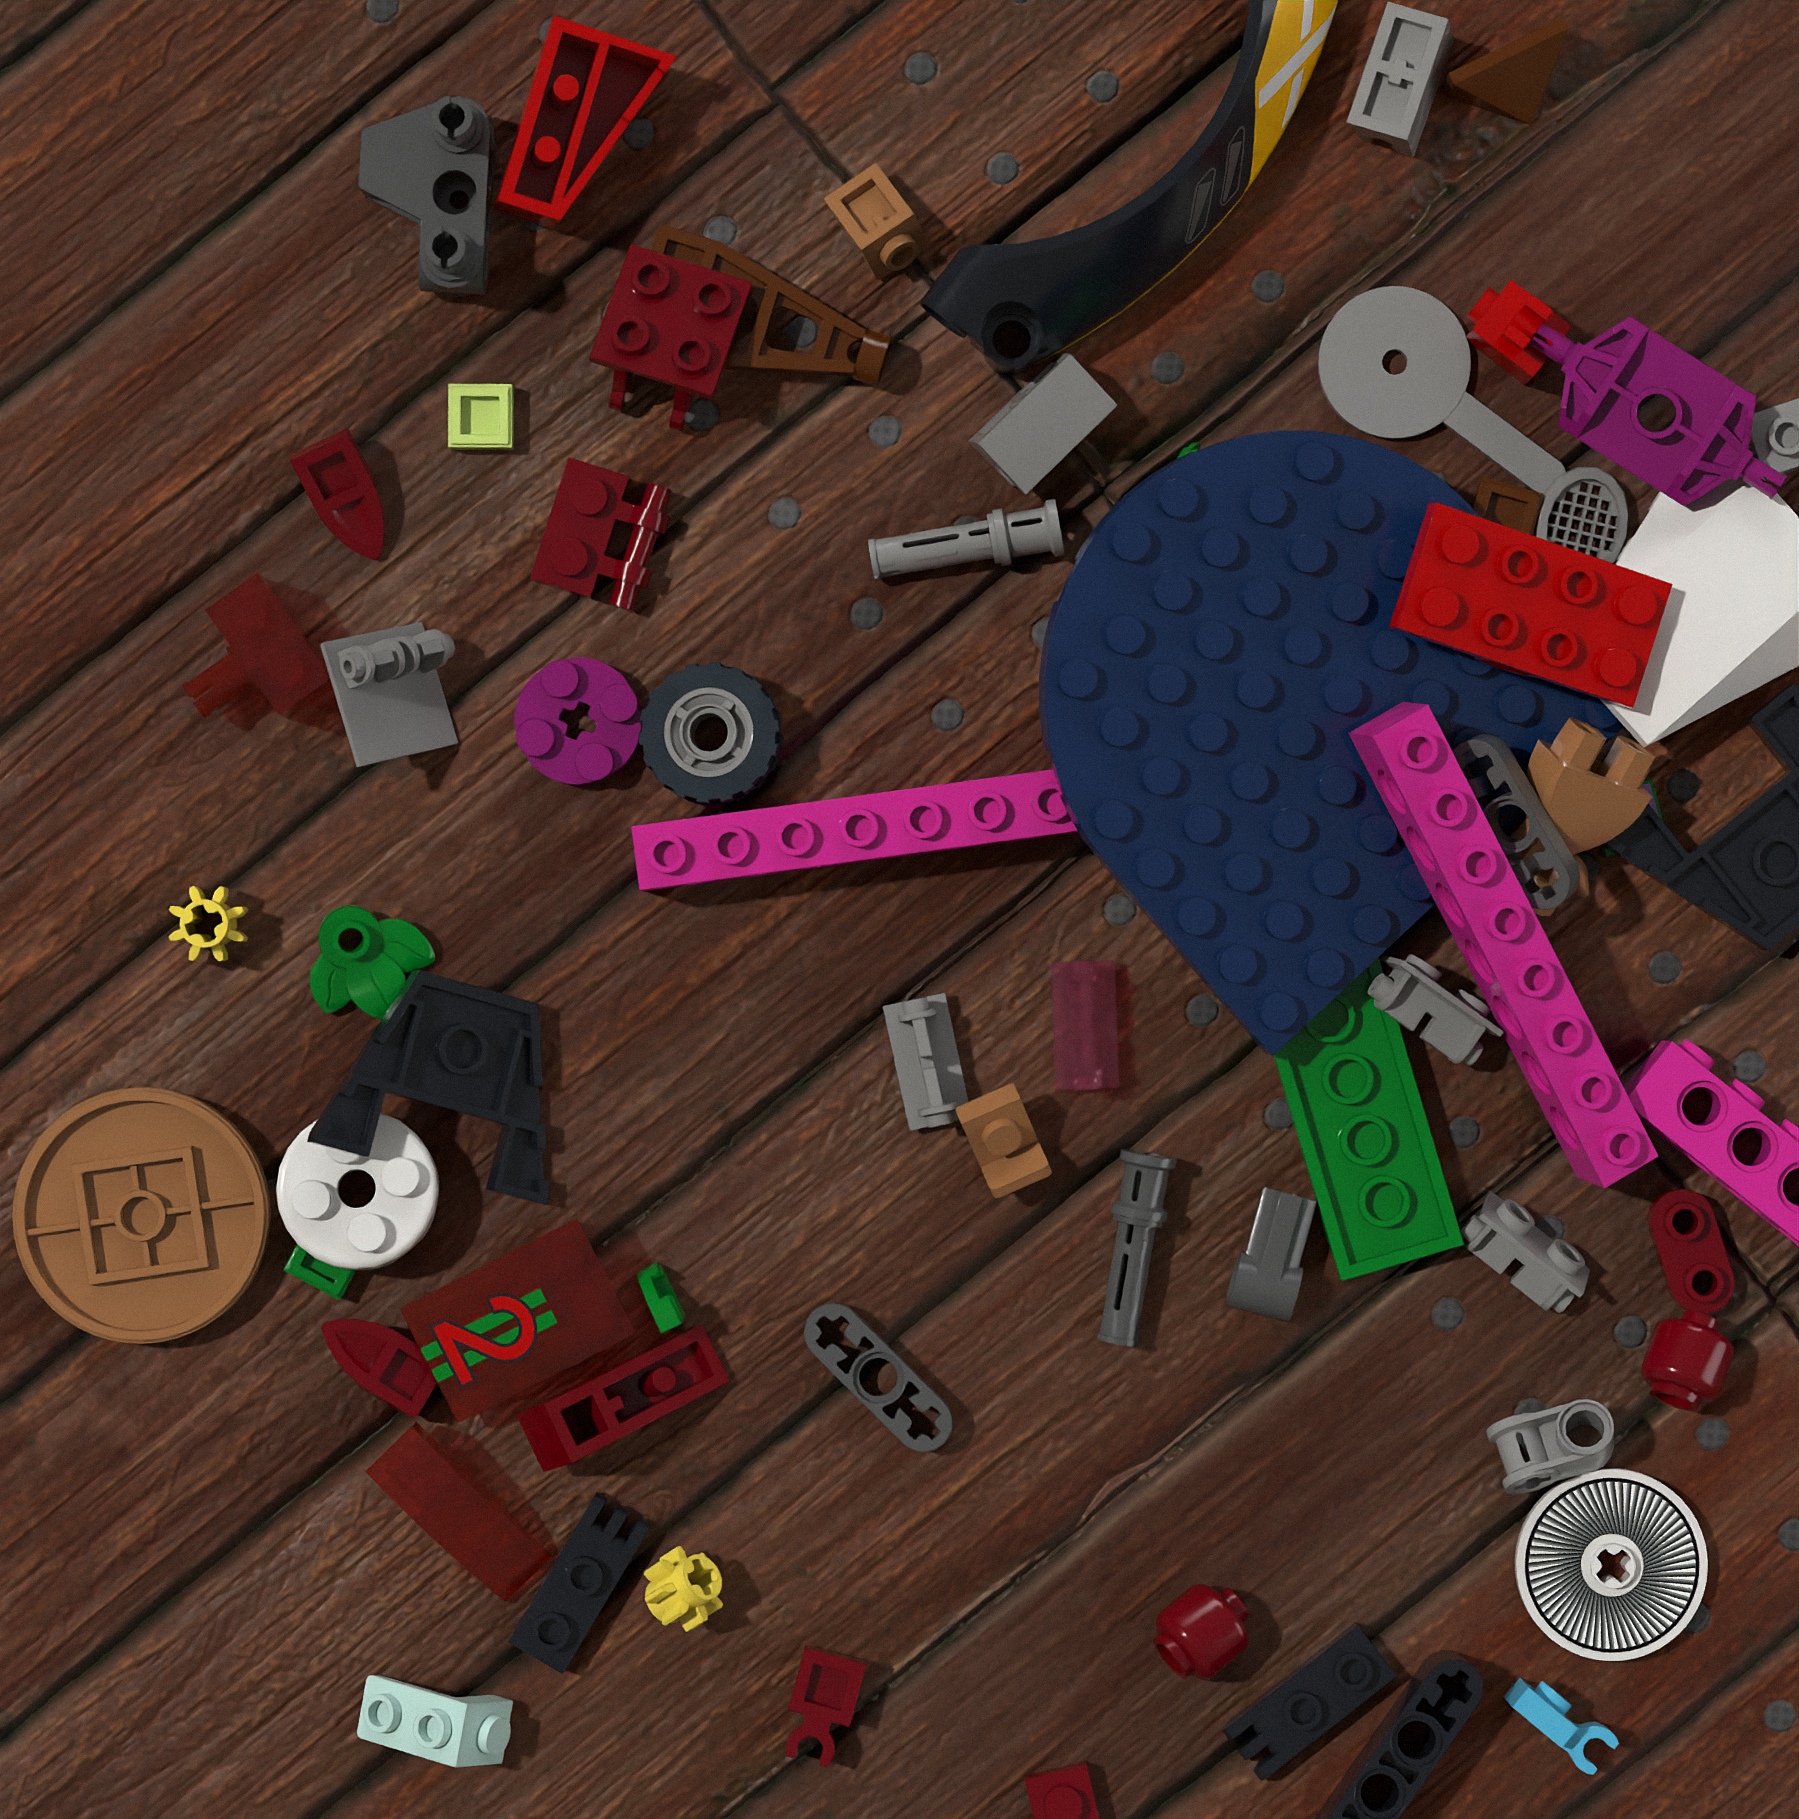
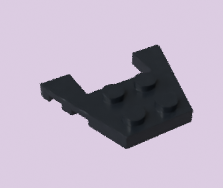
[1602,683,1799,951]
[307,970,549,1205]

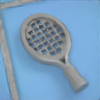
[1533,467,1630,564]

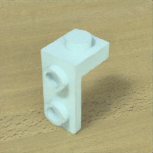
[357,1675,513,1768]

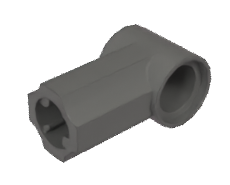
[1226,1186,1317,1323]

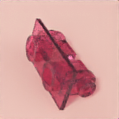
[1051,960,1119,1090]

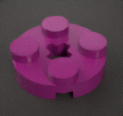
[514,657,642,786]

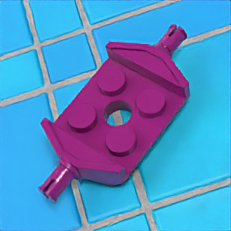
[1528,315,1787,506]

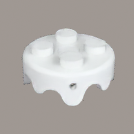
[276,1113,439,1270]

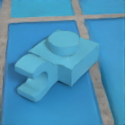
[1504,1678,1619,1775]

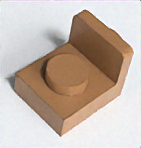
[823,163,929,280]
[955,1083,1052,1198]

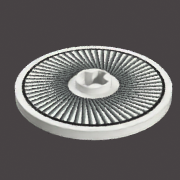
[1515,1468,1708,1661]

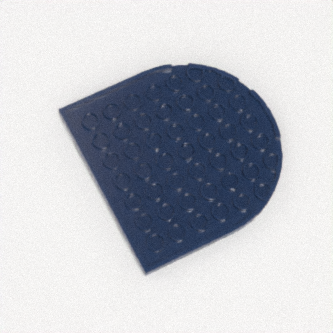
[1039,431,1624,1056]

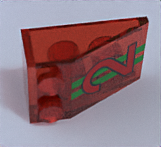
[399,1218,635,1423]

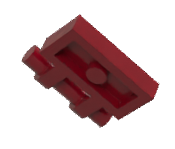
[530,457,672,612]

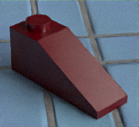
[516,1324,730,1472]

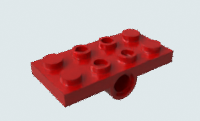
[1389,502,1673,708]

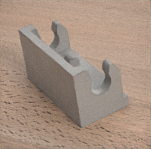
[1346,2,1454,157]
[968,353,1117,494]

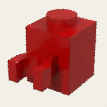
[1466,280,1572,385]

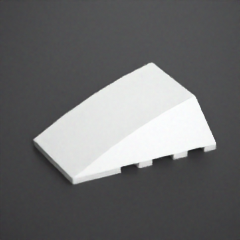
[1600,477,1799,747]

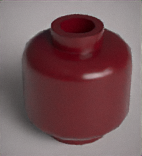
[1641,1311,1734,1411]
[1153,1584,1250,1680]

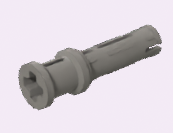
[868,499,1065,580]

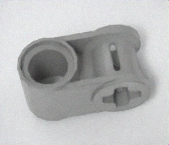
[1486,1399,1614,1495]

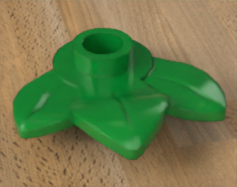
[309,905,435,1020]

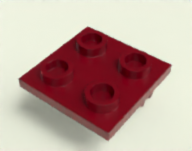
[589,244,752,431]

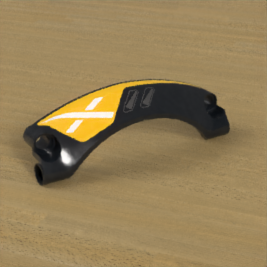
[919,0,1338,376]

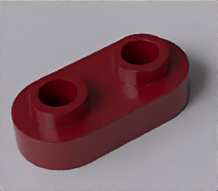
[1647,1188,1734,1314]

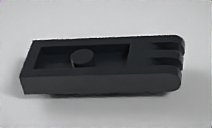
[508,1492,652,1674]
[1221,1622,1397,1781]

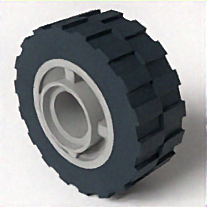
[638,662,783,806]

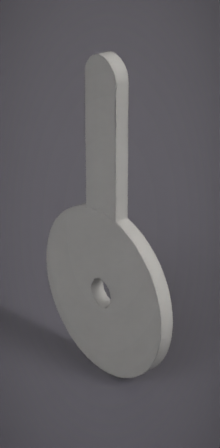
[1317,286,1566,493]

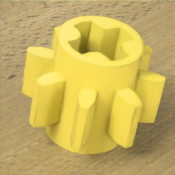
[168,886,248,962]
[644,1546,723,1632]

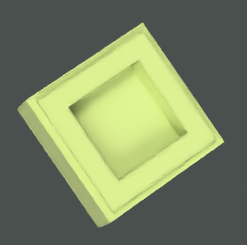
[448,384,514,450]

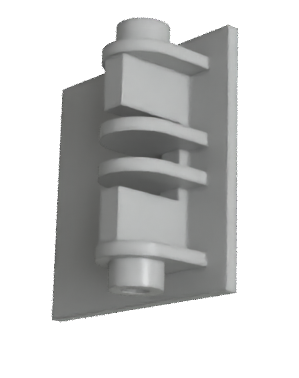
[320,622,458,767]

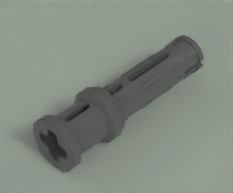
[1097,1149,1178,1347]

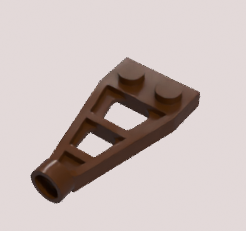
[651,223,892,386]

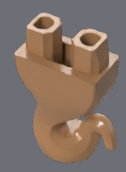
[1511,717,1655,916]

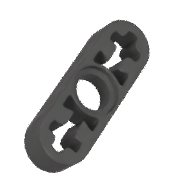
[1453,734,1580,910]
[804,1302,952,1452]

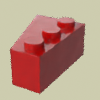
[493,15,677,229]

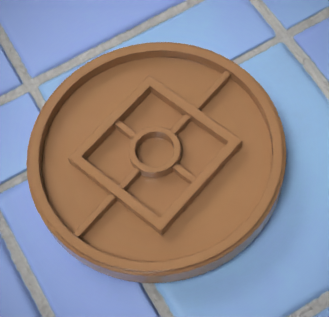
[12,1087,271,1344]

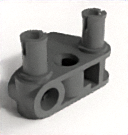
[358,96,496,298]

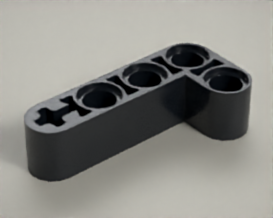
[1314,1650,1483,1819]

